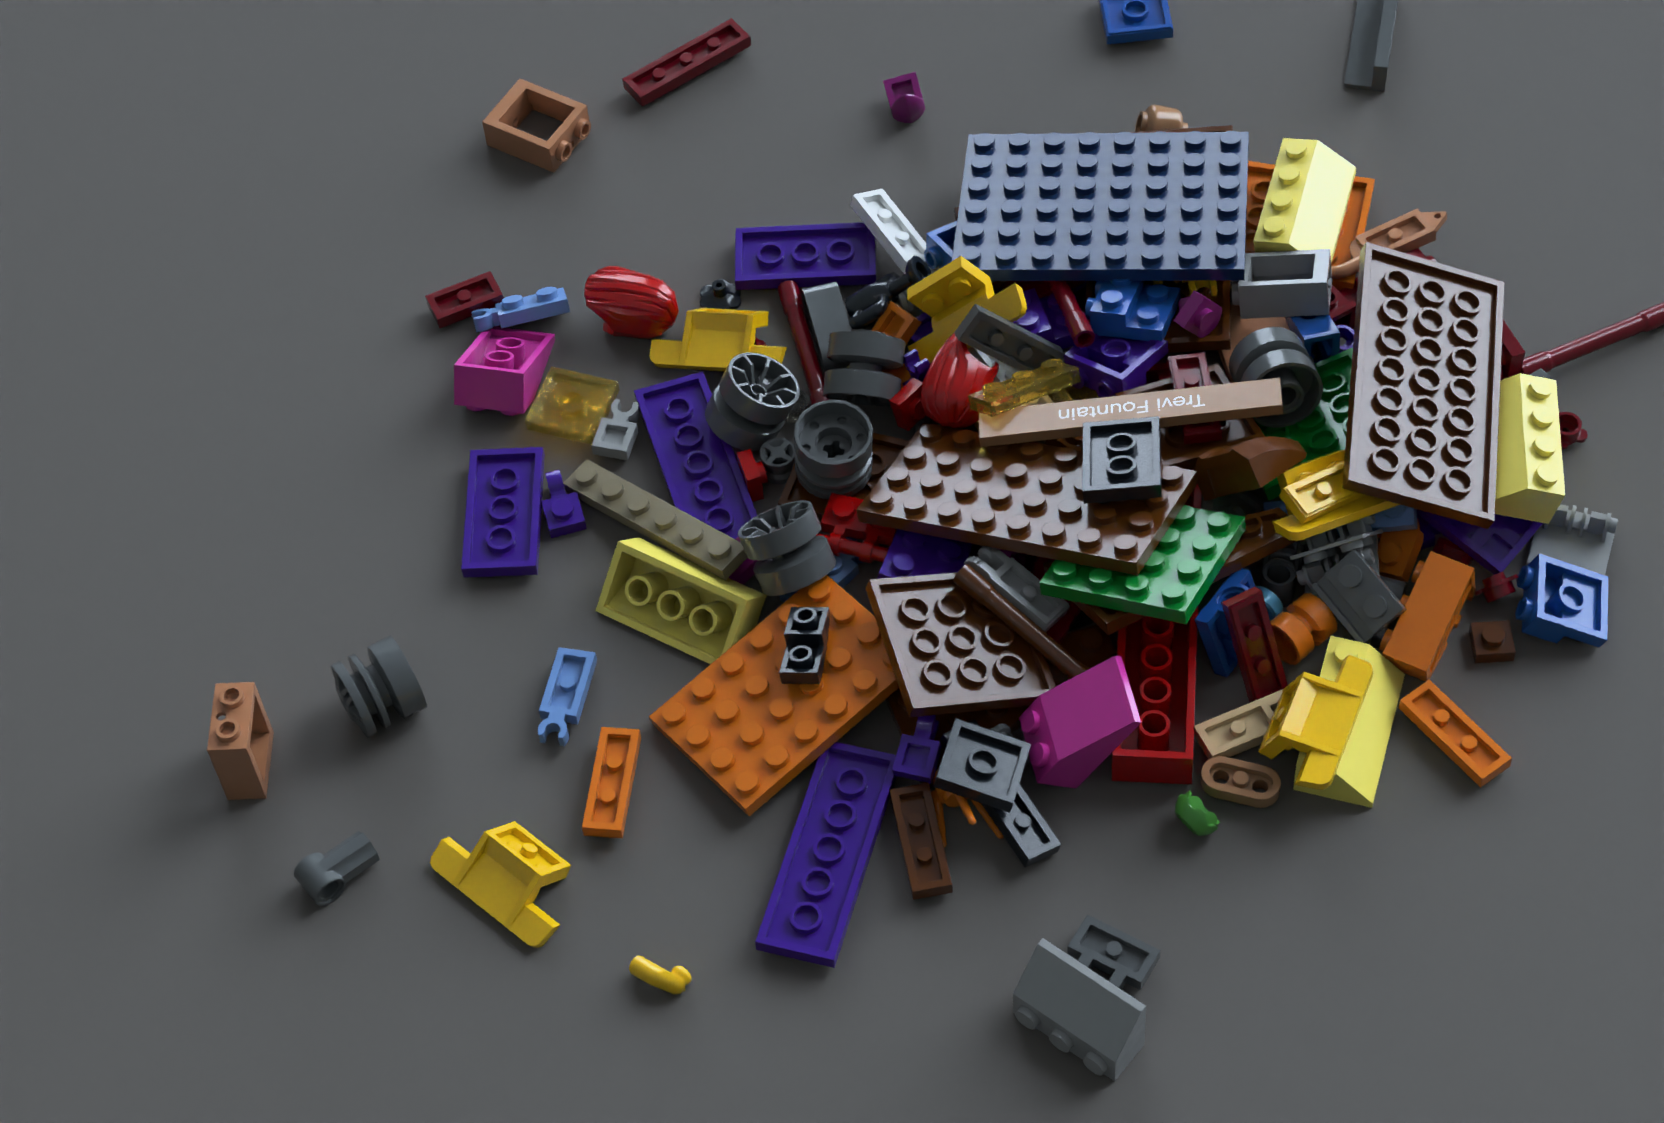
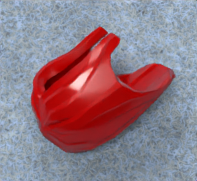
[584,266,679,339]
[920,333,999,428]

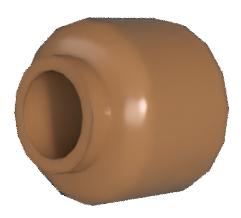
[1135,104,1188,132]

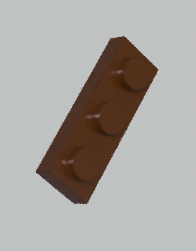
[890,782,953,900]

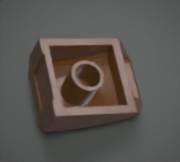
[1194,436,1307,501]

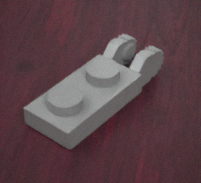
[964,546,1070,632]

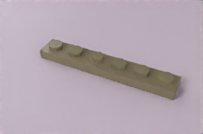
[563,459,748,581]

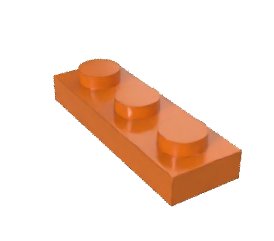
[1399,679,1512,788]
[582,727,641,839]

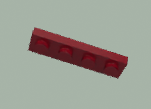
[622,18,751,107]

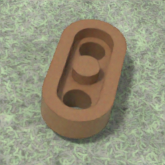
[1201,756,1281,808]

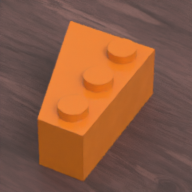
[1379,551,1476,682]

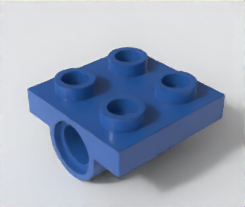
[1195,568,1256,677]

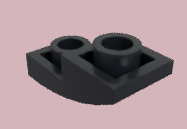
[779,607,830,684]

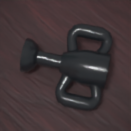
[845,256,932,330]

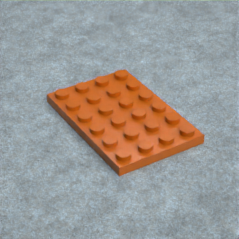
[649,575,899,817]

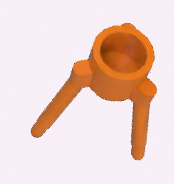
[931,770,1004,848]

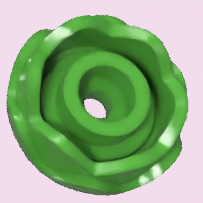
[1175,790,1220,836]

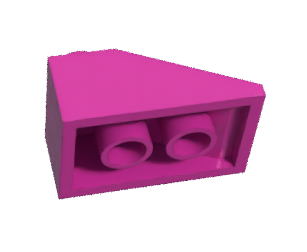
[454,326,555,416]
[1019,656,1142,789]

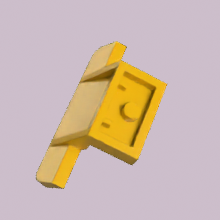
[907,256,1027,364]
[650,308,787,372]
[1272,450,1400,541]
[1258,655,1373,790]
[430,821,571,948]

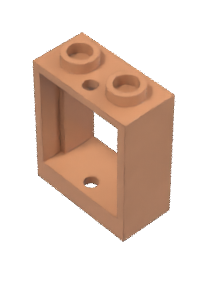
[482,78,591,173]
[207,682,274,800]

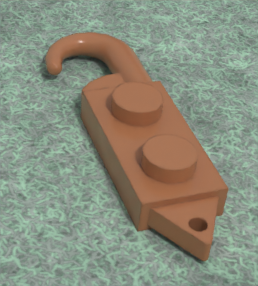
[1331,208,1447,279]

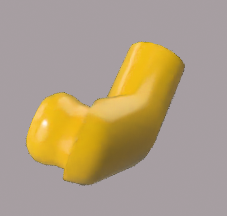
[629,956,692,995]

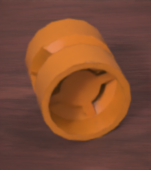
[1270,593,1338,665]

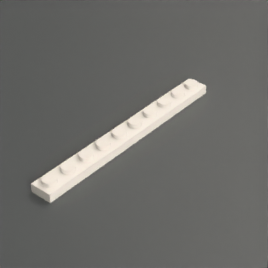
[850,189,1054,408]

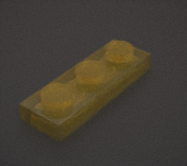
[968,359,1081,417]

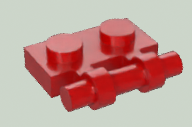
[816,493,897,564]

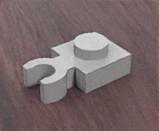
[591,399,640,460]

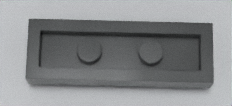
[954,304,1065,383]

